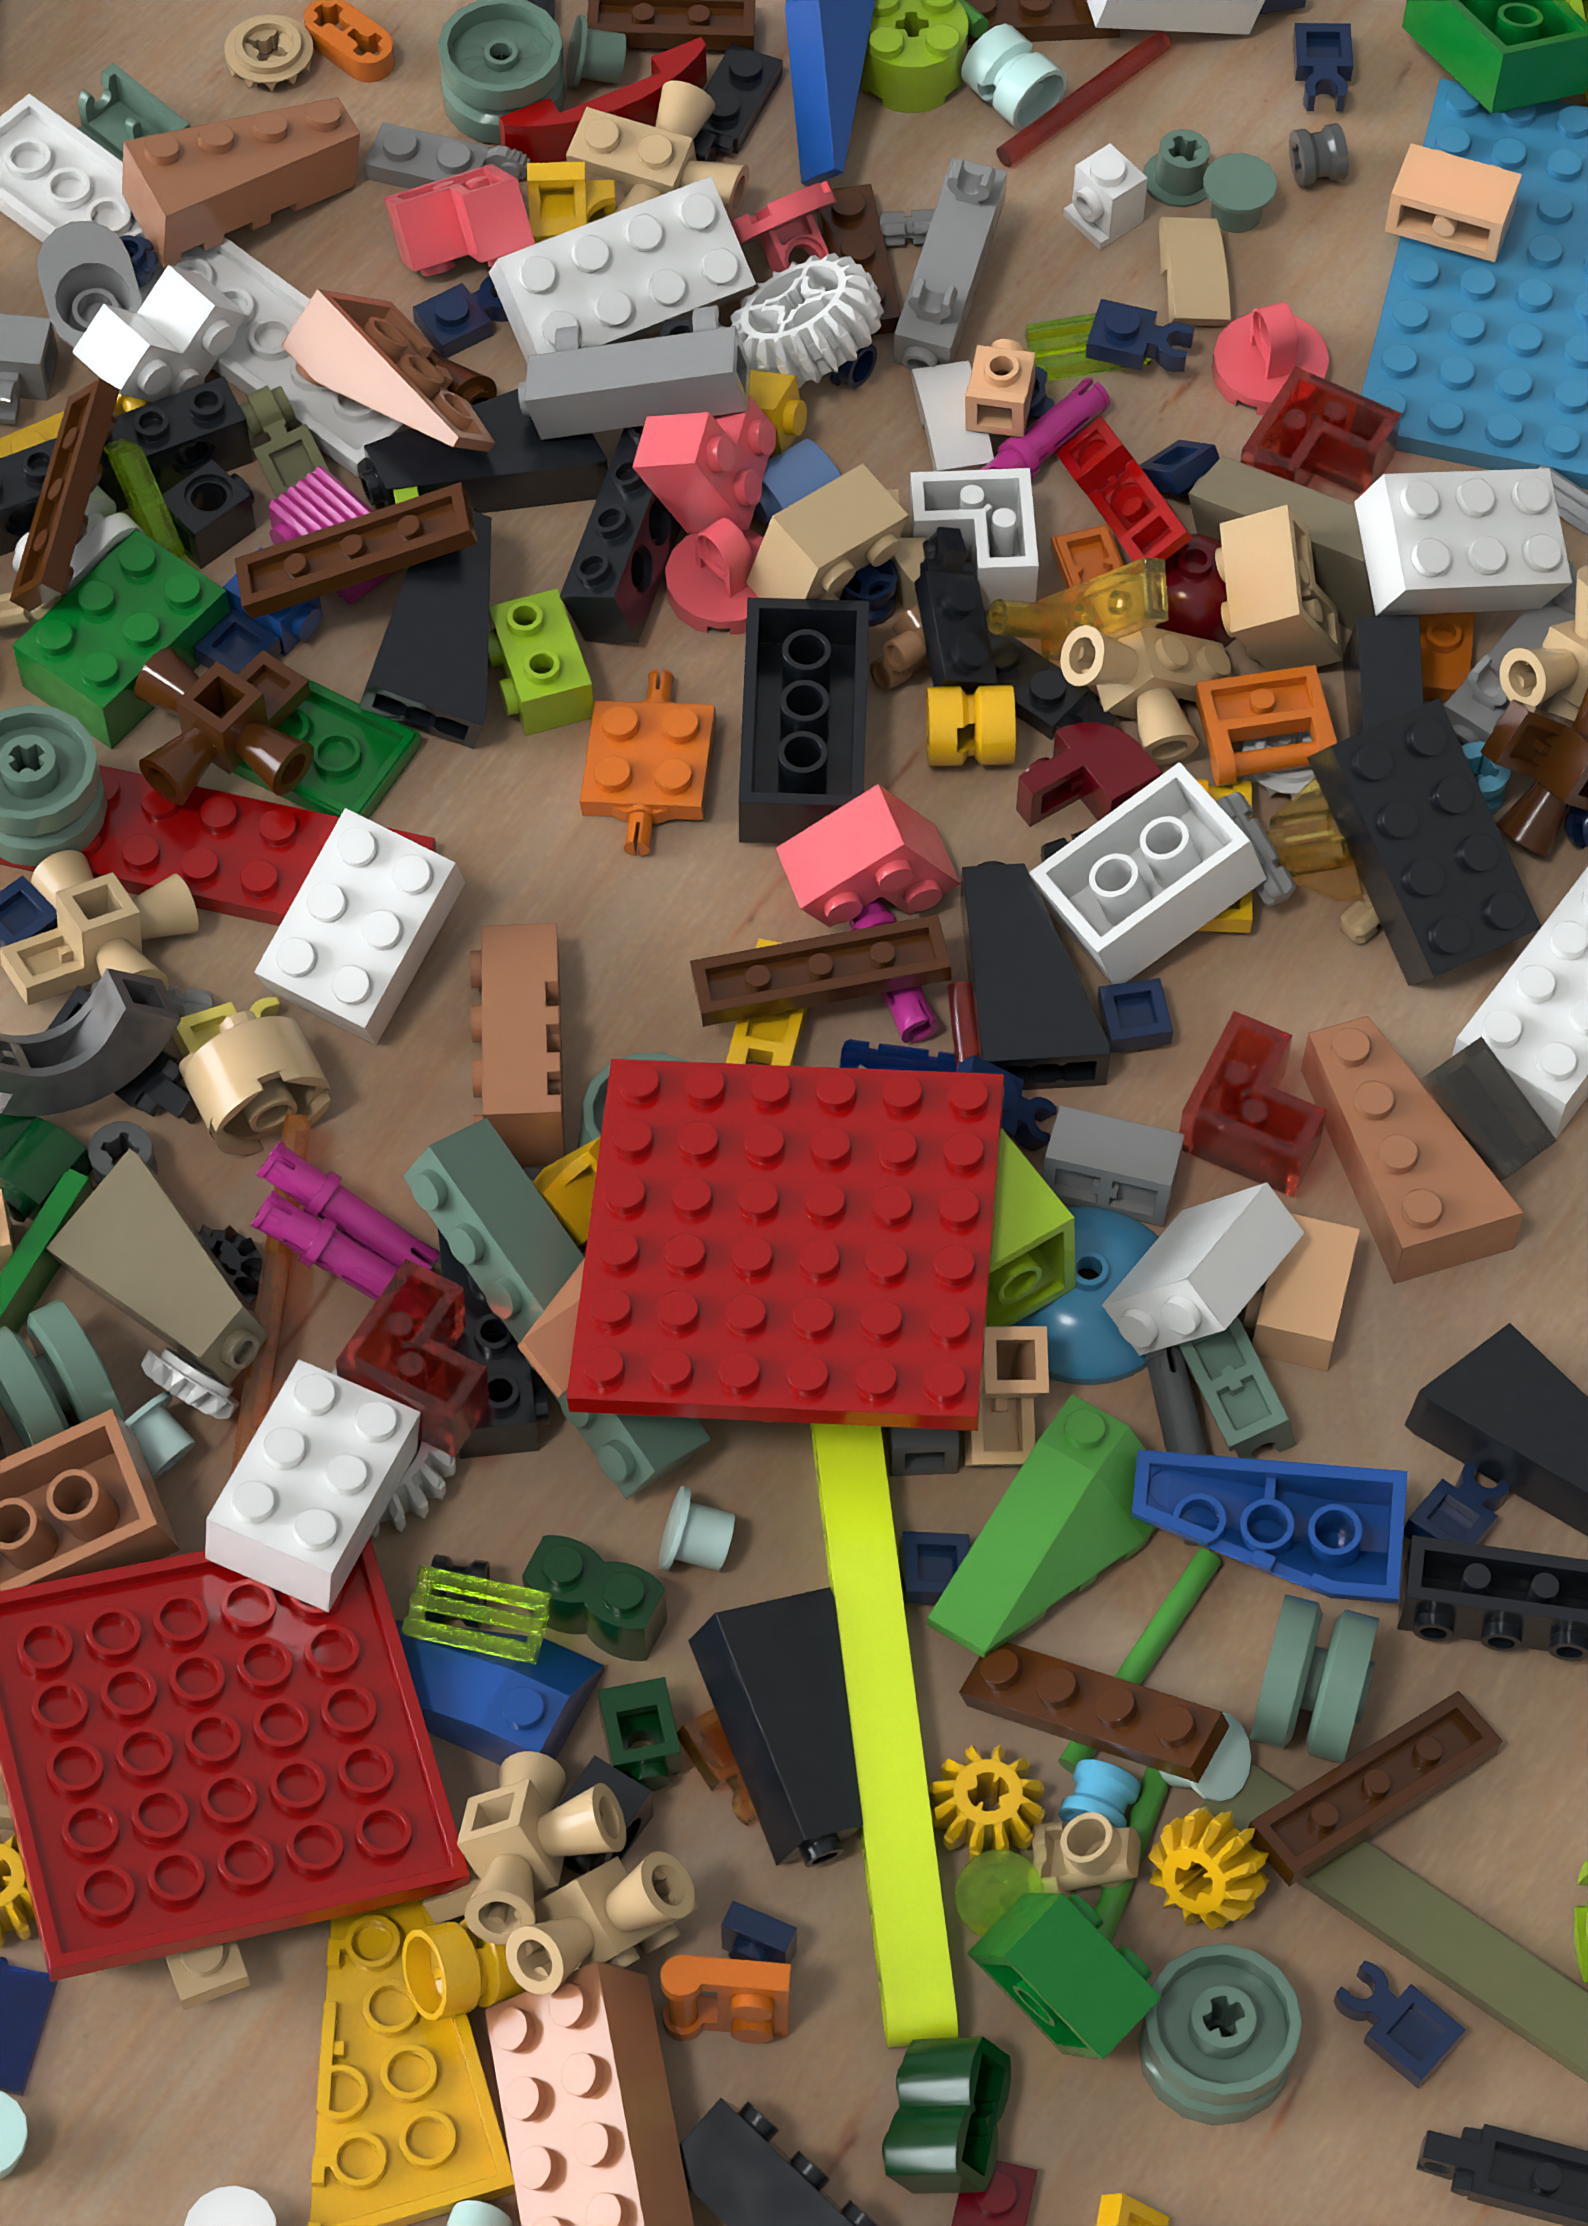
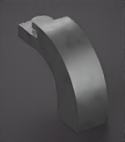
[0,968,181,1116]

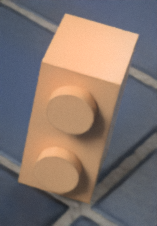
[1385,143,1522,262]
[1243,1213,1360,1371]

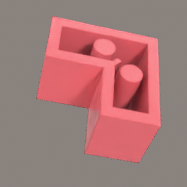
[383,164,535,276]
[632,396,777,533]
[776,784,960,928]

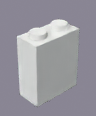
[1102,1182,1304,1356]

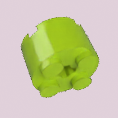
[859,0,968,113]

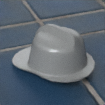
[37,221,143,348]

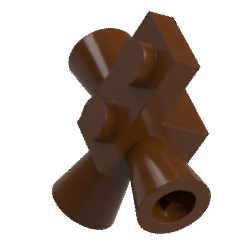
[134,648,314,806]
[1480,687,1588,856]

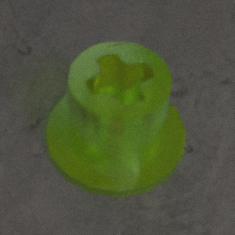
[955,1850,1044,1937]

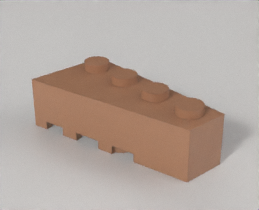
[122,97,360,269]
[470,923,565,1170]
[1301,1016,1524,1284]

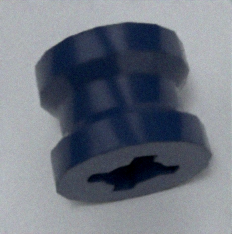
[839,559,898,627]

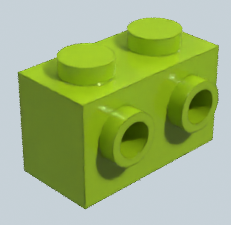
[488,588,594,736]

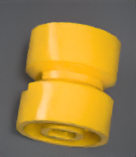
[926,685,1016,766]
[402,1919,527,2021]

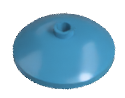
[1011,1206,1159,1385]

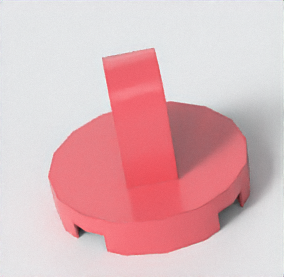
[731,181,837,273]
[1211,302,1330,417]
[665,517,764,635]

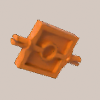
[579,669,717,856]

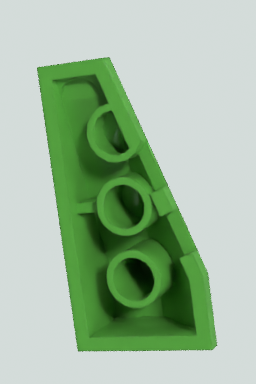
[926,1394,1157,1658]

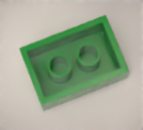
[1402,0,1588,114]
[13,529,230,750]

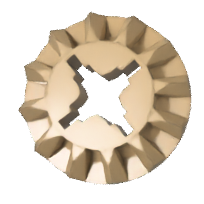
[224,14,314,91]

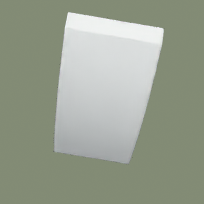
[911,360,994,471]

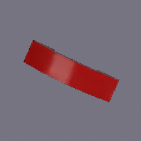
[499,37,707,163]
[1055,416,1193,576]

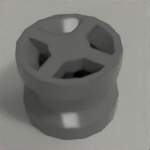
[1289,123,1349,187]
[88,1121,158,1186]

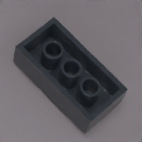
[738,597,869,844]
[1307,698,1541,986]

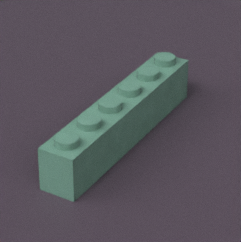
[403,1117,711,1499]

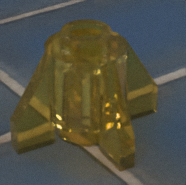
[1265,778,1363,900]

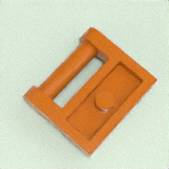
[1194,665,1337,786]
[660,1955,791,2044]

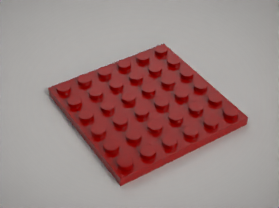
[566,1059,1004,1431]
[0,1538,470,1982]

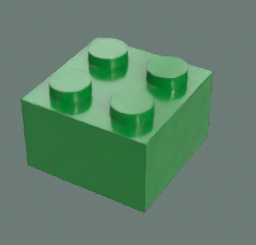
[967,1893,1161,2060]

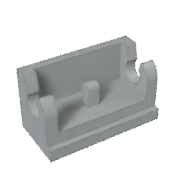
[1042,1105,1185,1227]

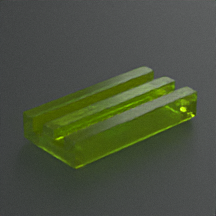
[1025,313,1151,381]
[104,437,185,558]
[402,1565,553,1664]

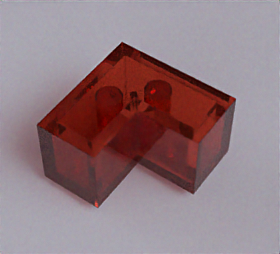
[1240,367,1402,495]
[1179,1011,1327,1198]
[335,1259,489,1457]

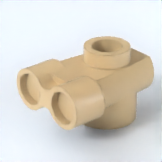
[1028,1812,1141,1898]

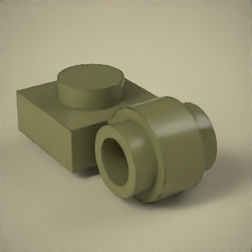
[239,385,330,499]

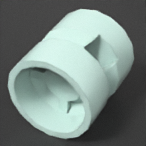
[961,24,1068,131]

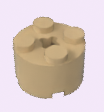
[178,1011,331,1155]

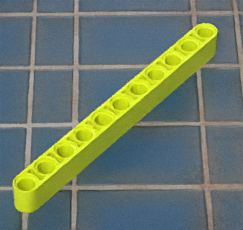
[810,1423,958,2049]

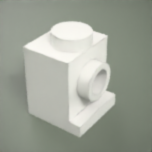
[1063,143,1148,250]

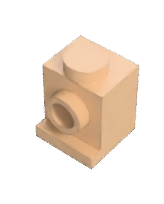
[965,339,1036,438]

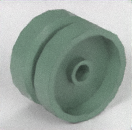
[438,0,566,145]
[0,704,108,866]
[0,1298,125,1449]
[1249,1594,1379,1764]
[1138,1943,1302,2126]

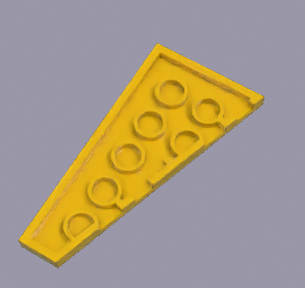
[308,1899,516,2226]

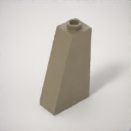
[1188,456,1407,631]
[46,1148,270,1386]

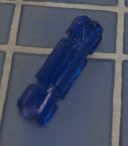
[839,1039,964,1072]

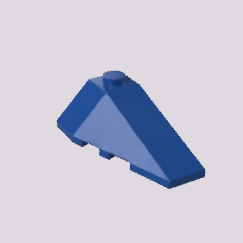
[785,0,875,186]
[1132,1450,1408,1604]
[395,1620,604,1766]

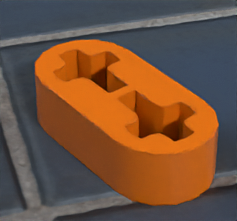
[304,0,395,82]

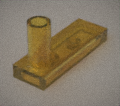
[987,557,1169,661]

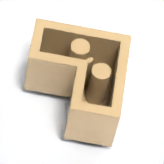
[746,463,909,600]
[1215,504,1343,671]

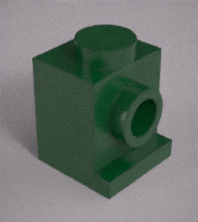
[598,1677,682,1792]

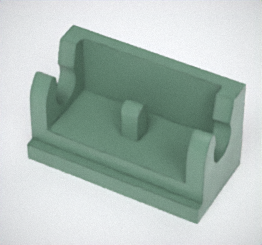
[78,63,190,162]
[1178,1315,1296,1459]

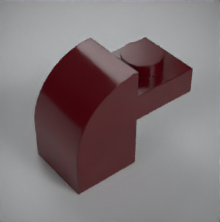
[1016,723,1162,827]

